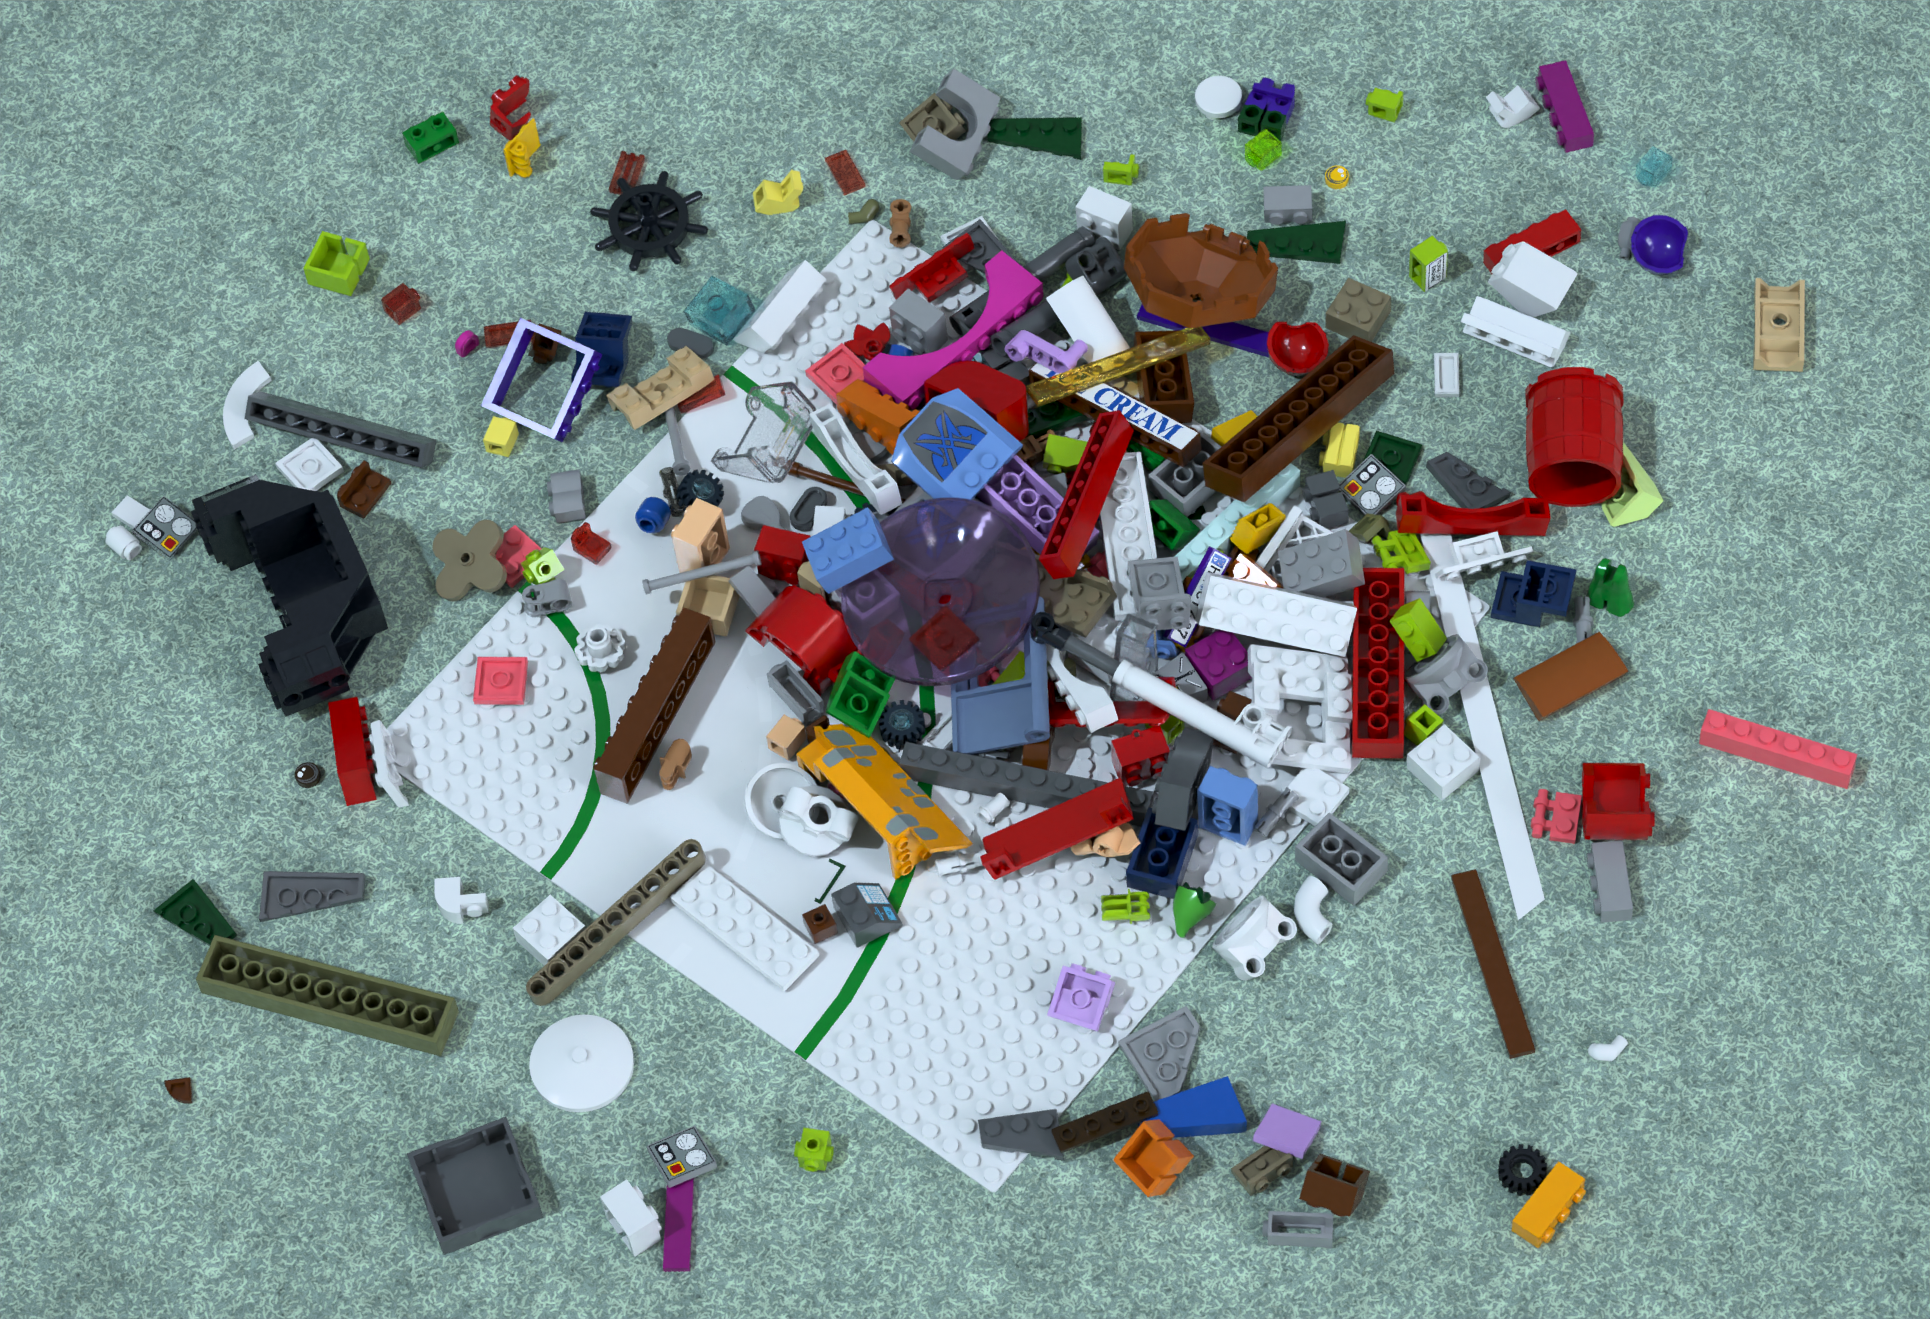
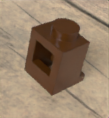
[528,323,562,364]

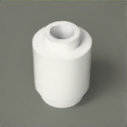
[105,525,142,561]

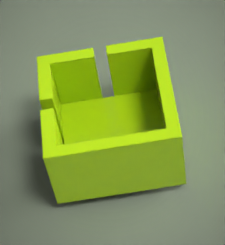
[303,231,370,296]

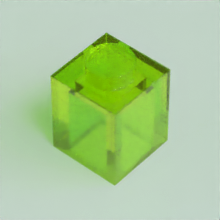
[1245,129,1282,171]

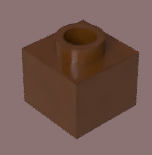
[802,904,838,944]

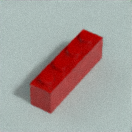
[1483,209,1581,274]

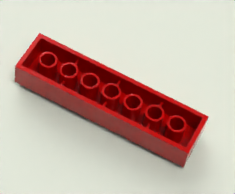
[1352,568,1404,758]

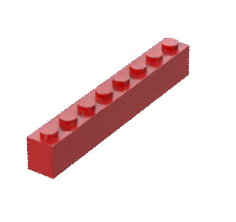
[1039,410,1134,579]

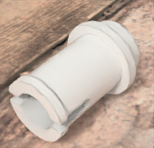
[977,793,1010,824]

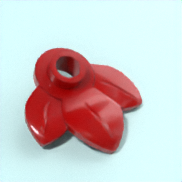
[844,323,891,361]

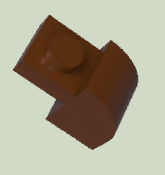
[1022,727,1055,771]

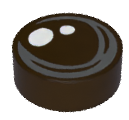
[295,762,321,788]

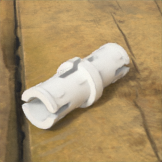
[935,849,987,876]

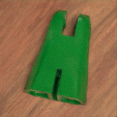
[1586,558,1634,617]

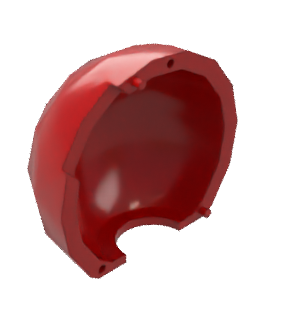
[1267,322,1329,376]

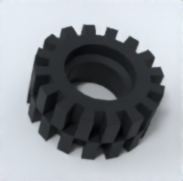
[1498,1144,1547,1196]

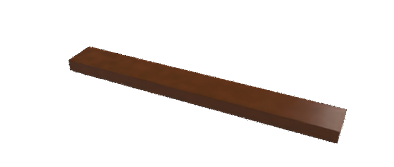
[1451,869,1535,1059]

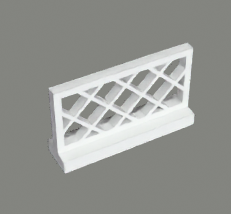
[1256,505,1333,581]

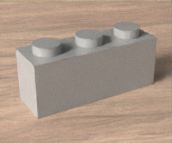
[1586,840,1633,923]

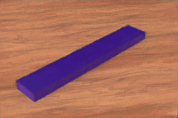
[1137,304,1269,358]

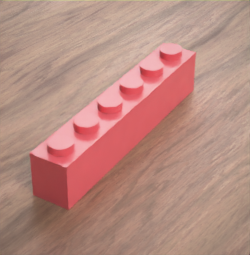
[1699,709,1857,789]

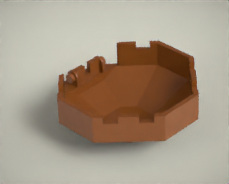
[1124,213,1278,328]

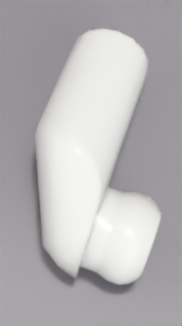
[1588,1035,1628,1061]

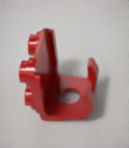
[490,75,531,140]

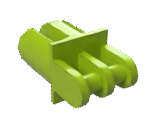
[1101,889,1150,924]

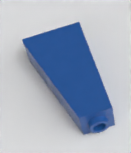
[1137,1076,1247,1138]

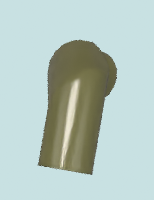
[848,199,880,224]

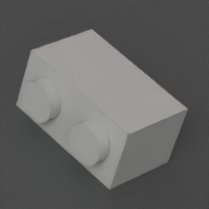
[1263,185,1312,225]

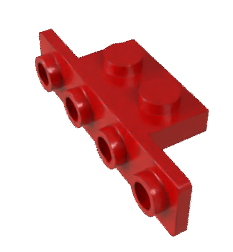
[889,233,975,303]

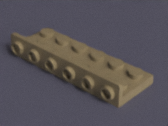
[975,540,1117,638]

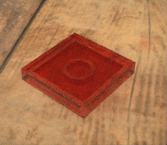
[909,605,980,674]

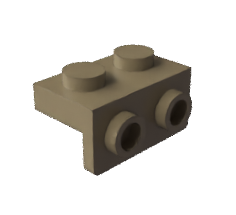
[1231,1146,1293,1196]

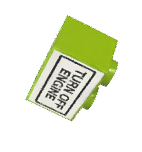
[1409,235,1448,292]

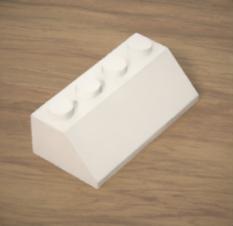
[733,260,826,353]

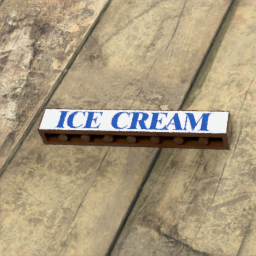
[1029,362,1202,468]

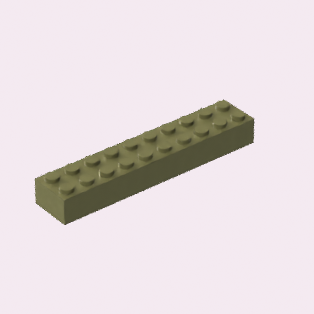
[196,935,459,1056]

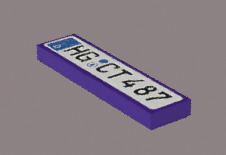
[1163,546,1232,648]

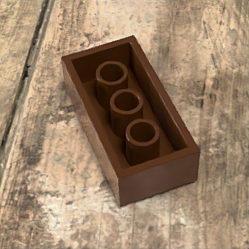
[1133,330,1194,423]

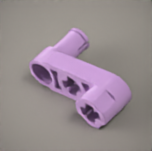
[1005,330,1088,375]

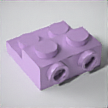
[1047,963,1115,1032]

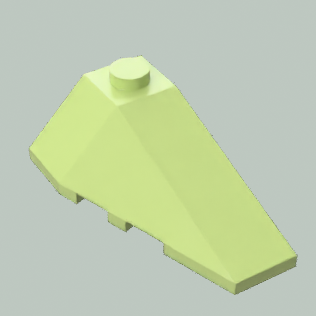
[1601,442,1664,527]

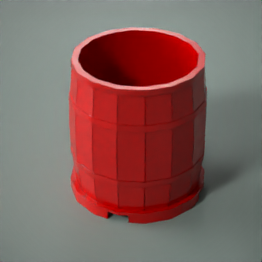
[1525,367,1624,507]

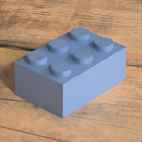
[802,507,894,594]
[1197,766,1258,846]

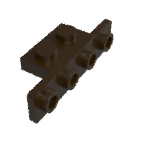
[1051,1092,1158,1153]

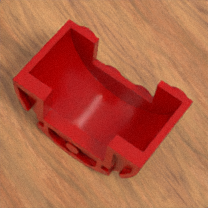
[745,585,860,696]
[1582,763,1655,840]

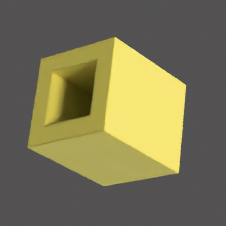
[483,416,519,457]

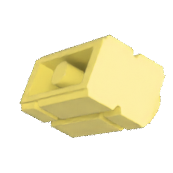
[1319,423,1360,478]

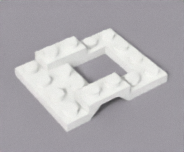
[1248,644,1353,773]

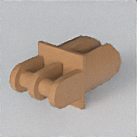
[659,739,692,790]

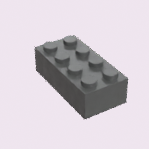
[1152,728,1214,831]

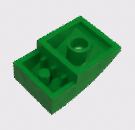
[826,651,896,738]

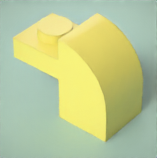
[753,170,803,215]

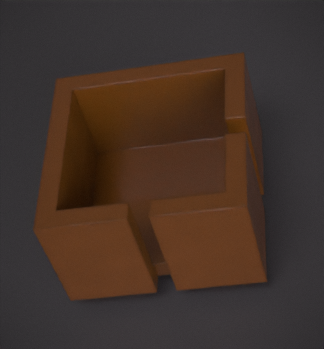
[1299,1153,1370,1217]

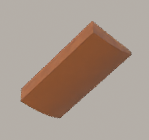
[1513,632,1628,721]

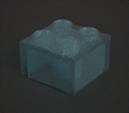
[683,276,756,346]

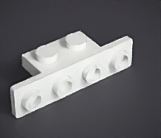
[1435,532,1533,581]

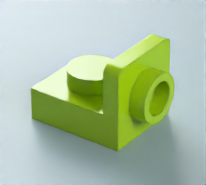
[1103,154,1139,186]

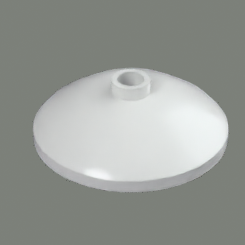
[745,763,820,839]

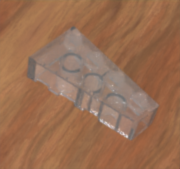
[1110,613,1158,701]

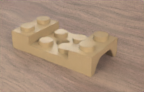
[1753,278,1805,372]
[606,346,715,430]

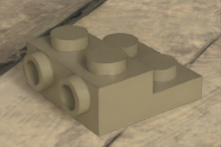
[899,92,966,142]

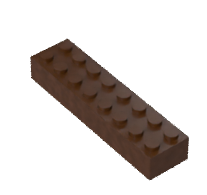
[593,607,716,804]

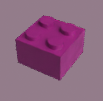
[1185,630,1252,701]

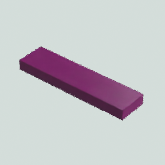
[663,1178,694,1272]

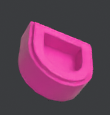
[455,330,479,358]

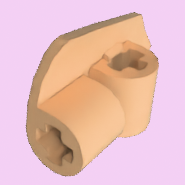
[1071,823,1140,857]

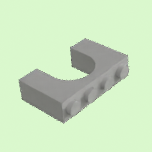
[910,69,1000,180]

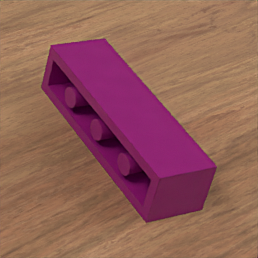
[1535,60,1594,153]

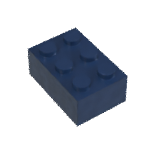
[1126,807,1198,899]

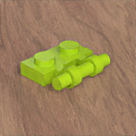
[1372,530,1431,574]

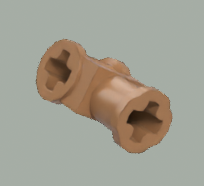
[889,199,911,248]
[1016,429,1055,468]

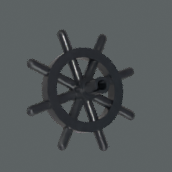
[590,171,708,272]

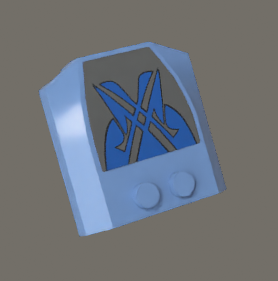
[891,388,1023,519]

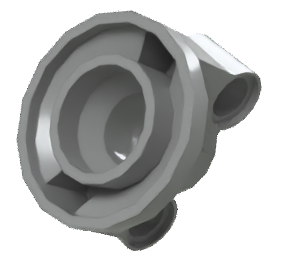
[1404,634,1488,714]

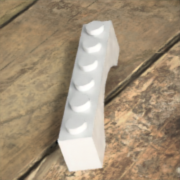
[809,404,902,515]
[1046,628,1118,733]

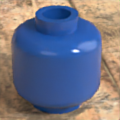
[635,497,671,533]

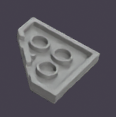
[1118,1005,1200,1101]

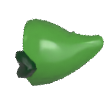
[1173,882,1216,938]

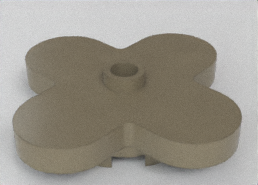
[432,520,507,601]

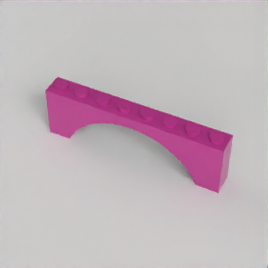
[863,250,1044,410]

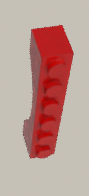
[1396,495,1551,536]

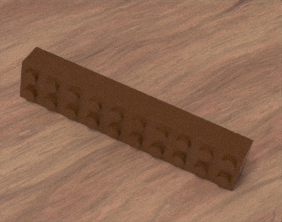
[1203,335,1395,503]

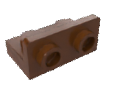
[337,460,391,519]

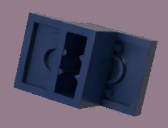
[571,311,632,388]
[1491,560,1577,627]

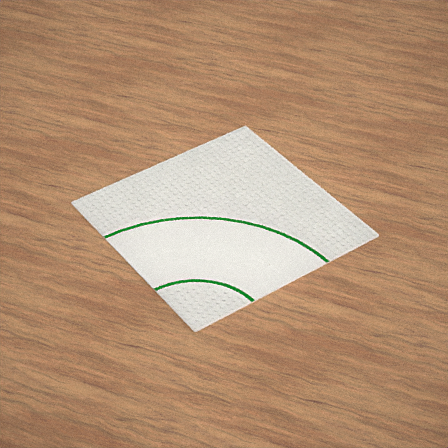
[371,220,1490,1193]

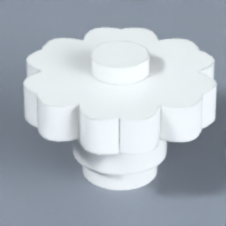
[575,624,626,672]

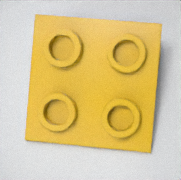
[503,118,541,178]

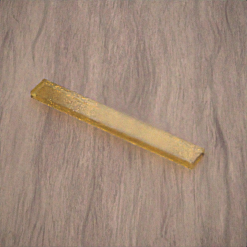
[1026,327,1211,407]

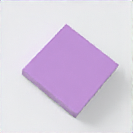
[1253,1104,1321,1159]

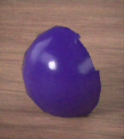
[1630,215,1688,275]

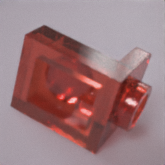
[571,522,612,565]

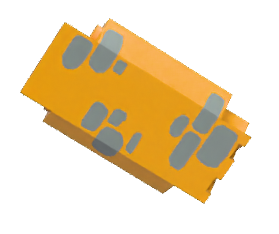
[796,724,973,880]

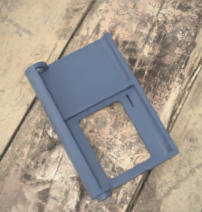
[949,593,1050,755]

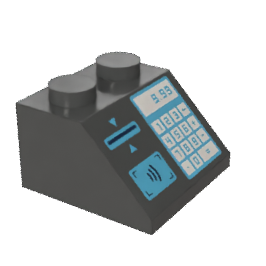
[831,883,903,948]

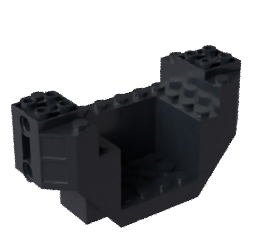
[191,474,388,717]

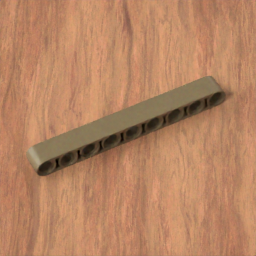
[526,839,706,1006]

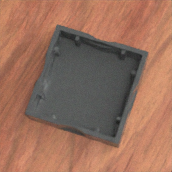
[407,1117,544,1255]

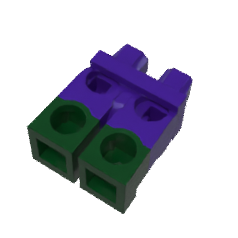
[1238,77,1295,143]

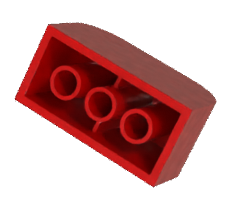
[924,361,1029,442]

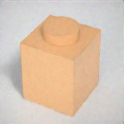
[766,714,807,761]

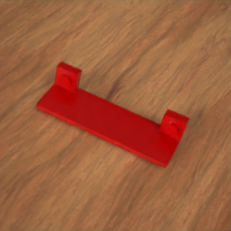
[1048,677,1176,727]
[980,778,1134,880]

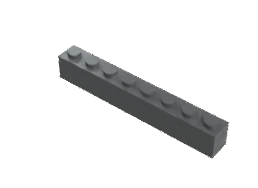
[244,391,436,468]

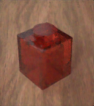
[381,283,421,325]

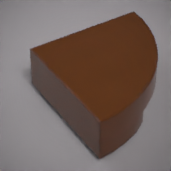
[164,1077,192,1104]

